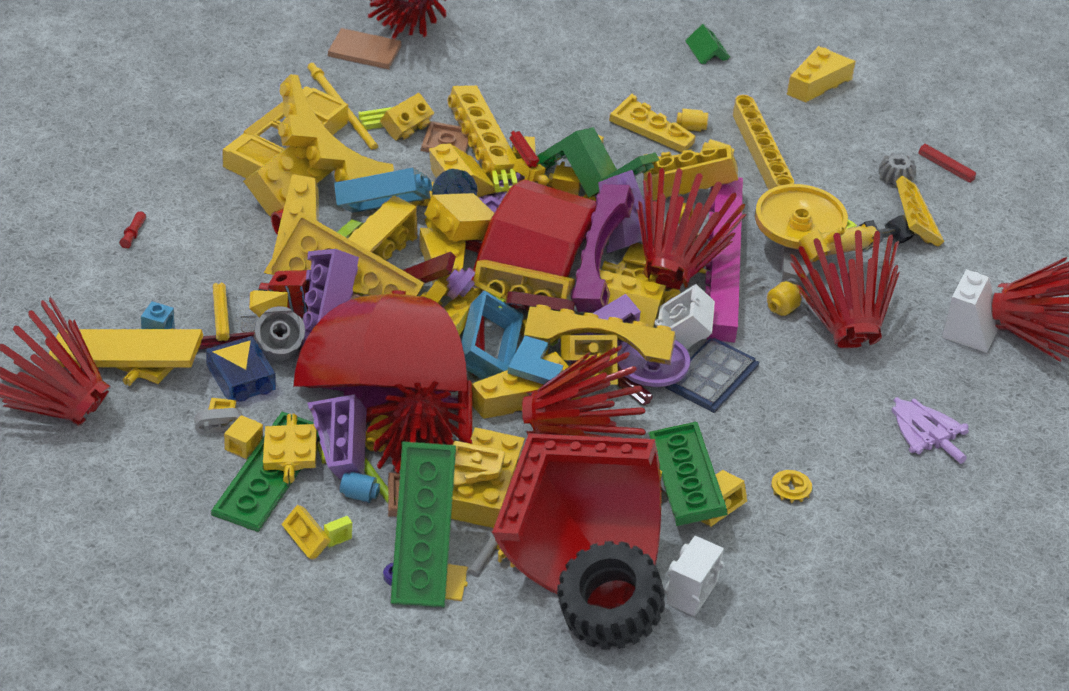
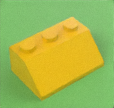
[429,143,495,197]
[583,270,666,328]

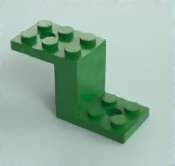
[537,127,660,197]

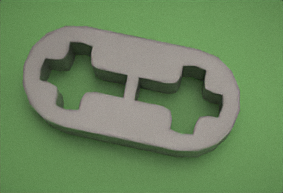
[194,408,243,434]

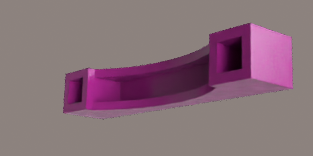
[571,184,635,313]

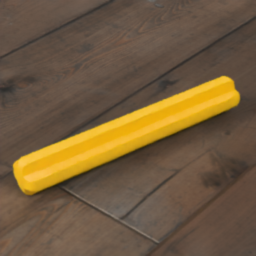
[213,282,230,341]

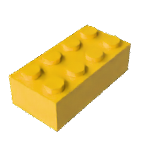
[243,146,333,216]
[451,427,525,528]

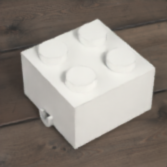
[655,284,715,350]
[664,536,724,617]

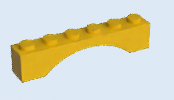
[524,305,676,365]

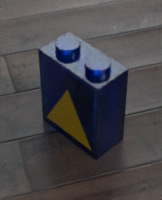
[206,336,276,402]

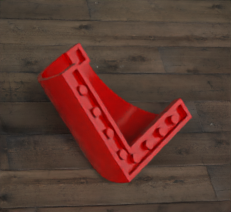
[293,290,467,392]
[492,434,662,609]

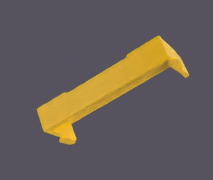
[222,86,348,178]

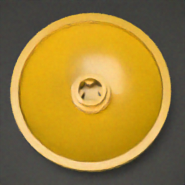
[755,184,848,249]

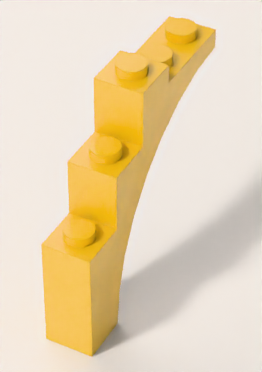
[278,74,394,182]

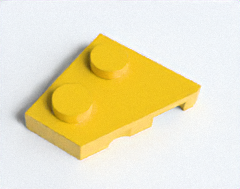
[453,441,505,487]

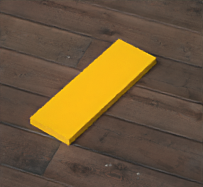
[49,329,203,368]

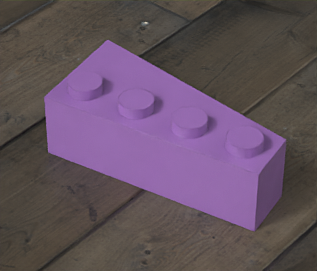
[302,249,359,345]

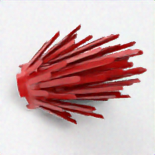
[368,0,447,39]
[367,381,473,473]

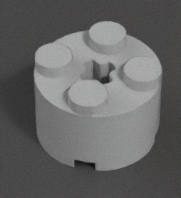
[254,307,305,362]

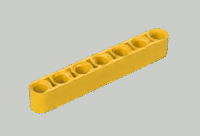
[733,95,794,190]

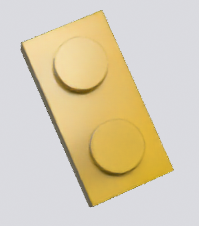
[281,504,331,559]

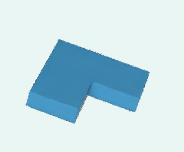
[508,336,563,384]

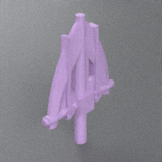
[892,397,969,464]

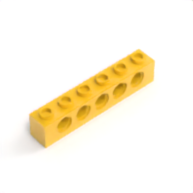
[447,85,517,183]

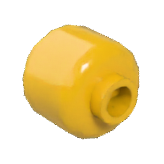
[767,281,802,316]

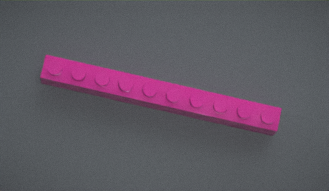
[705,177,743,343]

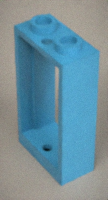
[334,168,432,213]
[461,291,523,379]

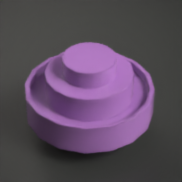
[446,267,476,300]

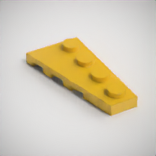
[609,94,696,153]
[896,176,945,246]

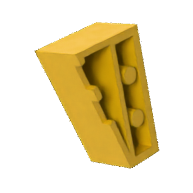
[787,46,856,102]

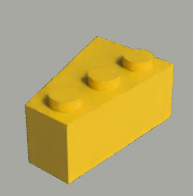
[419,228,466,296]

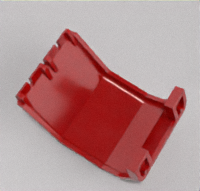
[471,180,597,292]

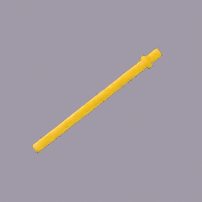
[307,63,378,150]

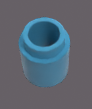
[340,472,380,503]

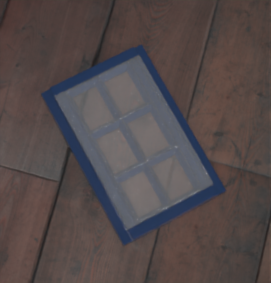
[664,338,759,413]

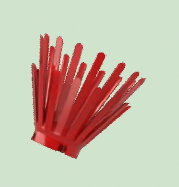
[637,168,747,290]
[790,230,900,348]
[992,257,1069,362]
[0,297,111,427]
[522,345,646,437]

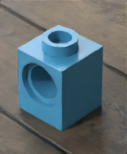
[141,301,175,329]

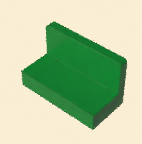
[685,24,730,64]

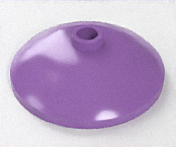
[617,340,690,387]

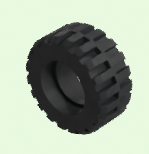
[557,541,665,650]

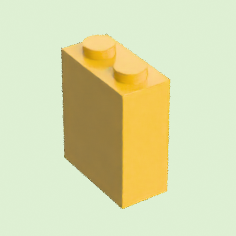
[424,193,494,241]

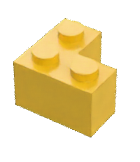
[561,335,618,385]

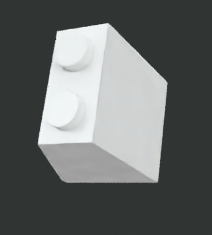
[942,269,1001,353]

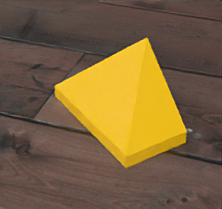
[249,290,288,318]

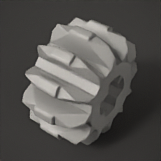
[878,153,917,187]

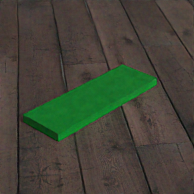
[211,411,321,532]
[649,422,728,526]
[390,442,456,607]

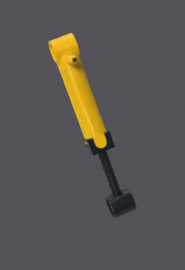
[799,215,915,263]

